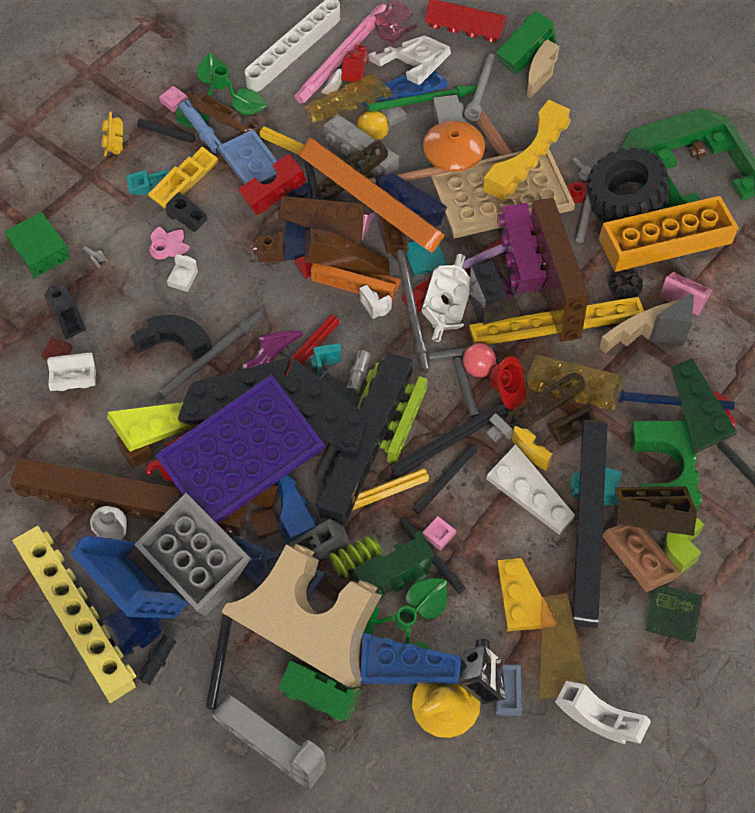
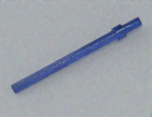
[596,389,735,410]

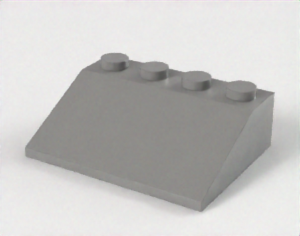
[134,493,251,616]

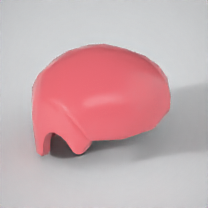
[462,343,496,377]

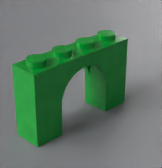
[630,421,702,510]

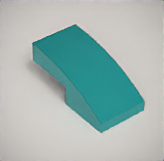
[126,169,169,195]

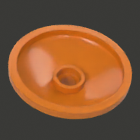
[423,120,485,172]

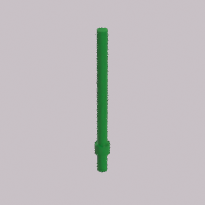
[367,84,478,112]

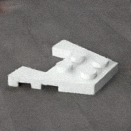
[368,35,451,85]

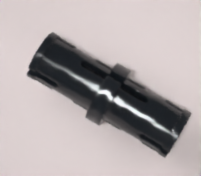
[136,634,177,686]

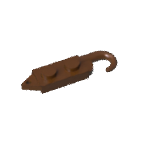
[186,91,259,134]
[379,216,409,261]

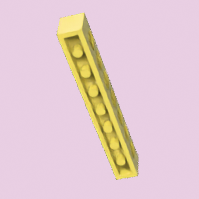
[12,526,136,703]

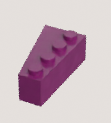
[497,203,547,294]

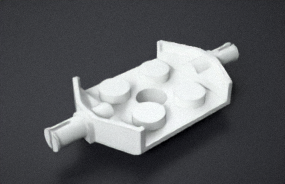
[421,254,470,342]

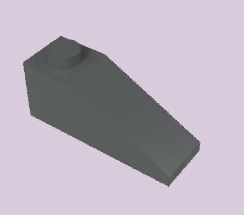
[274,519,351,561]

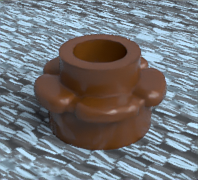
[689,140,706,160]

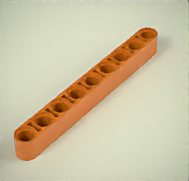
[298,137,445,253]

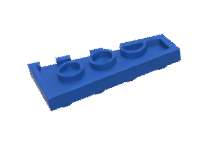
[359,71,448,107]
[360,633,462,684]

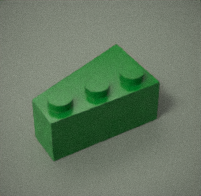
[496,10,557,75]
[278,660,363,721]

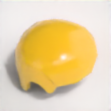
[357,111,389,141]

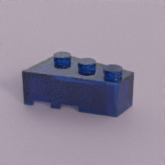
[375,173,447,227]

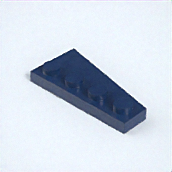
[284,183,312,261]
[234,537,327,601]

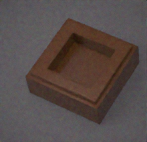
[250,509,280,539]

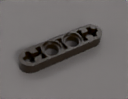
[318,141,388,200]
[506,372,586,430]

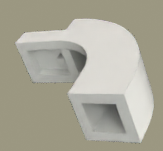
[555,681,651,744]

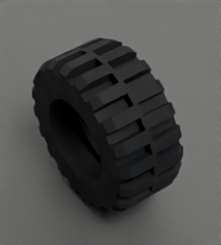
[587,147,670,223]

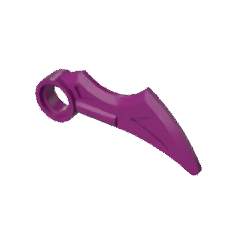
[243,331,303,369]

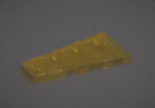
[304,73,392,122]
[539,593,588,700]

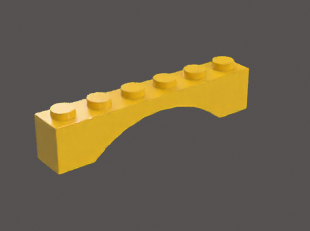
[483,100,571,201]

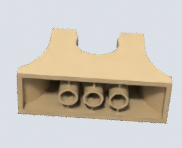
[222,544,382,688]

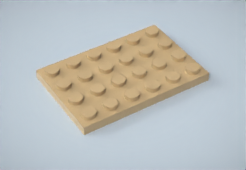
[430,149,575,239]

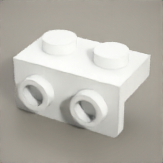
[47,353,96,391]

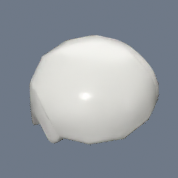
[90,506,127,540]

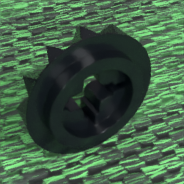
[608,269,643,299]

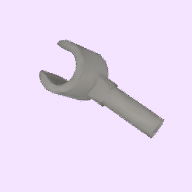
[572,157,591,182]
[83,246,108,268]

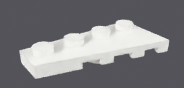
[486,444,575,535]

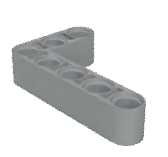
[212,695,326,790]

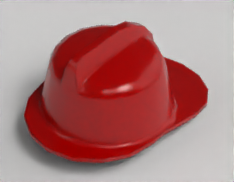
[490,356,526,410]

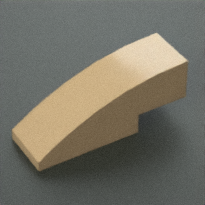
[527,39,560,99]

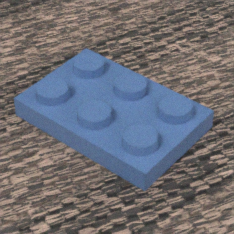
[218,130,277,185]

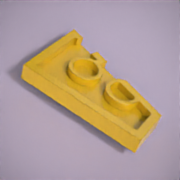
[497,558,556,632]

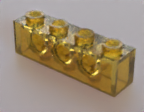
[527,355,623,410]

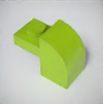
[662,518,704,575]

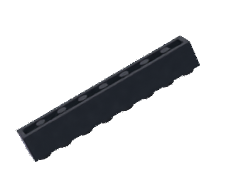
[316,352,414,525]

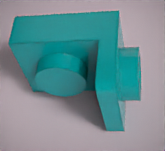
[310,343,342,377]

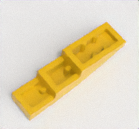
[148,147,218,208]

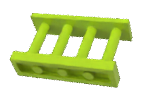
[357,362,428,464]

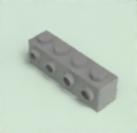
[324,114,399,179]

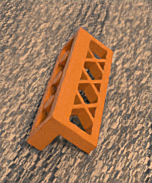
[311,263,401,303]

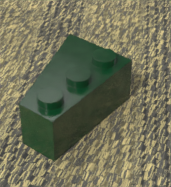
[352,530,434,599]

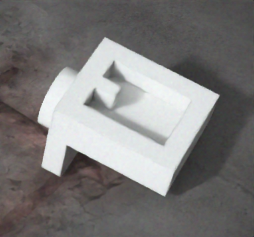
[167,254,198,292]
[360,285,392,319]

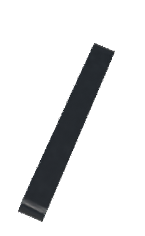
[572,420,608,628]

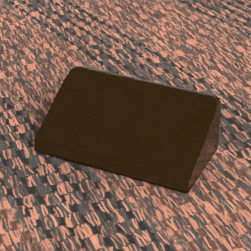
[546,405,597,446]

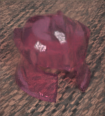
[374,1,417,44]

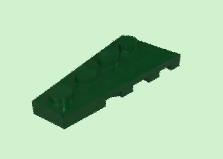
[671,358,737,454]

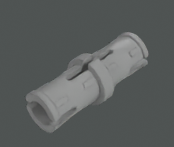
[346,350,371,395]

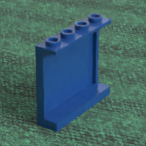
[71,535,189,619]

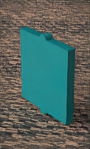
[405,241,447,276]

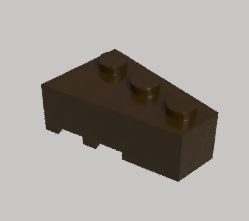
[613,486,697,536]

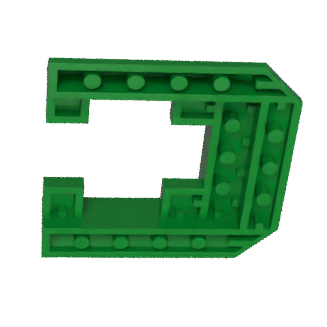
[621,108,755,209]

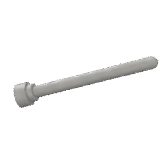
[464,53,495,121]

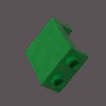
[4,212,70,278]

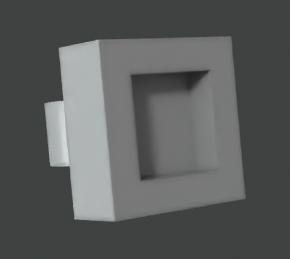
[487,413,513,443]

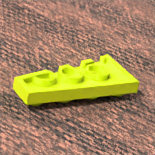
[107,402,204,451]

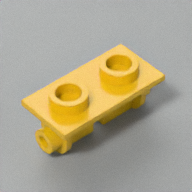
[101,112,123,156]

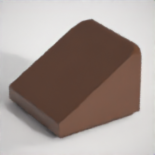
[251,485,279,510]

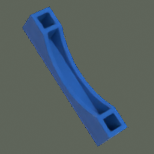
[275,474,318,544]

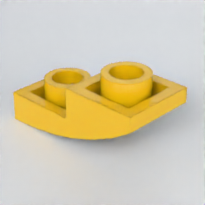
[512,426,553,471]

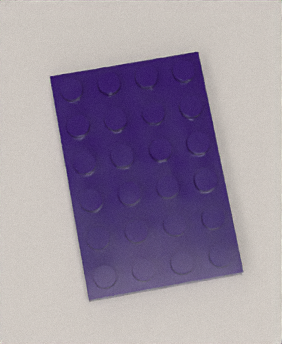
[155,374,325,524]

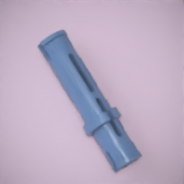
[179,100,222,154]

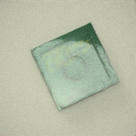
[645,585,703,643]

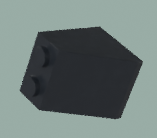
[469,261,523,325]

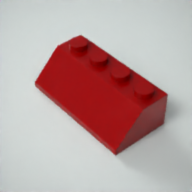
[424,0,509,42]

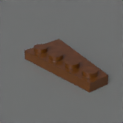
[279,196,366,246]

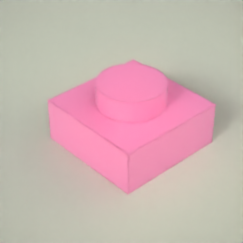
[159,86,188,112]
[422,516,456,551]

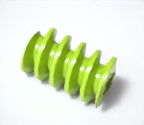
[329,534,383,579]

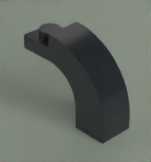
[131,315,212,361]

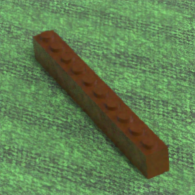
[10,458,248,537]

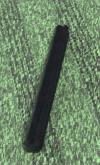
[390,402,508,477]

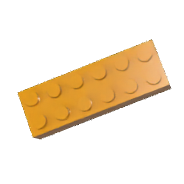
[599,196,738,272]

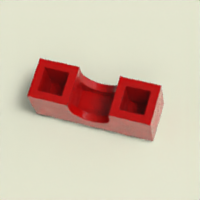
[238,154,307,216]

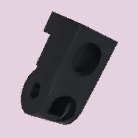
[166,192,207,232]

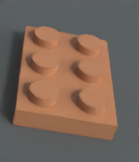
[603,525,681,592]

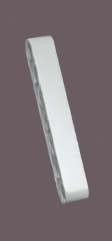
[245,0,340,92]

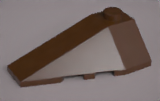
[304,228,390,276]

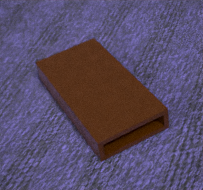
[531,198,589,342]

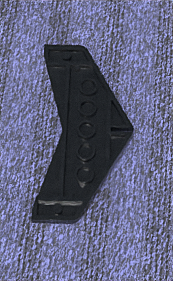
[178,357,367,456]

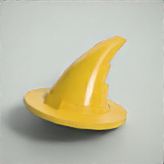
[411,684,480,738]

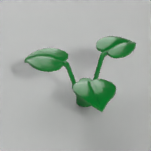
[175,52,268,127]
[362,578,447,685]

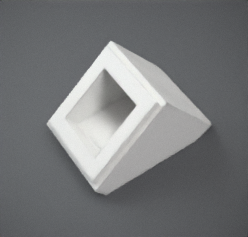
[321,69,342,97]

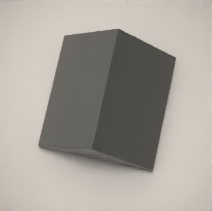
[649,293,694,346]

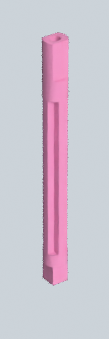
[294,4,389,104]

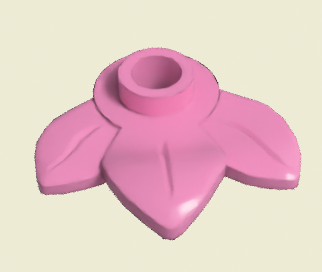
[150,227,190,259]

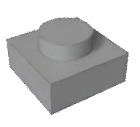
[379,106,406,127]

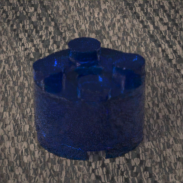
[103,609,164,654]

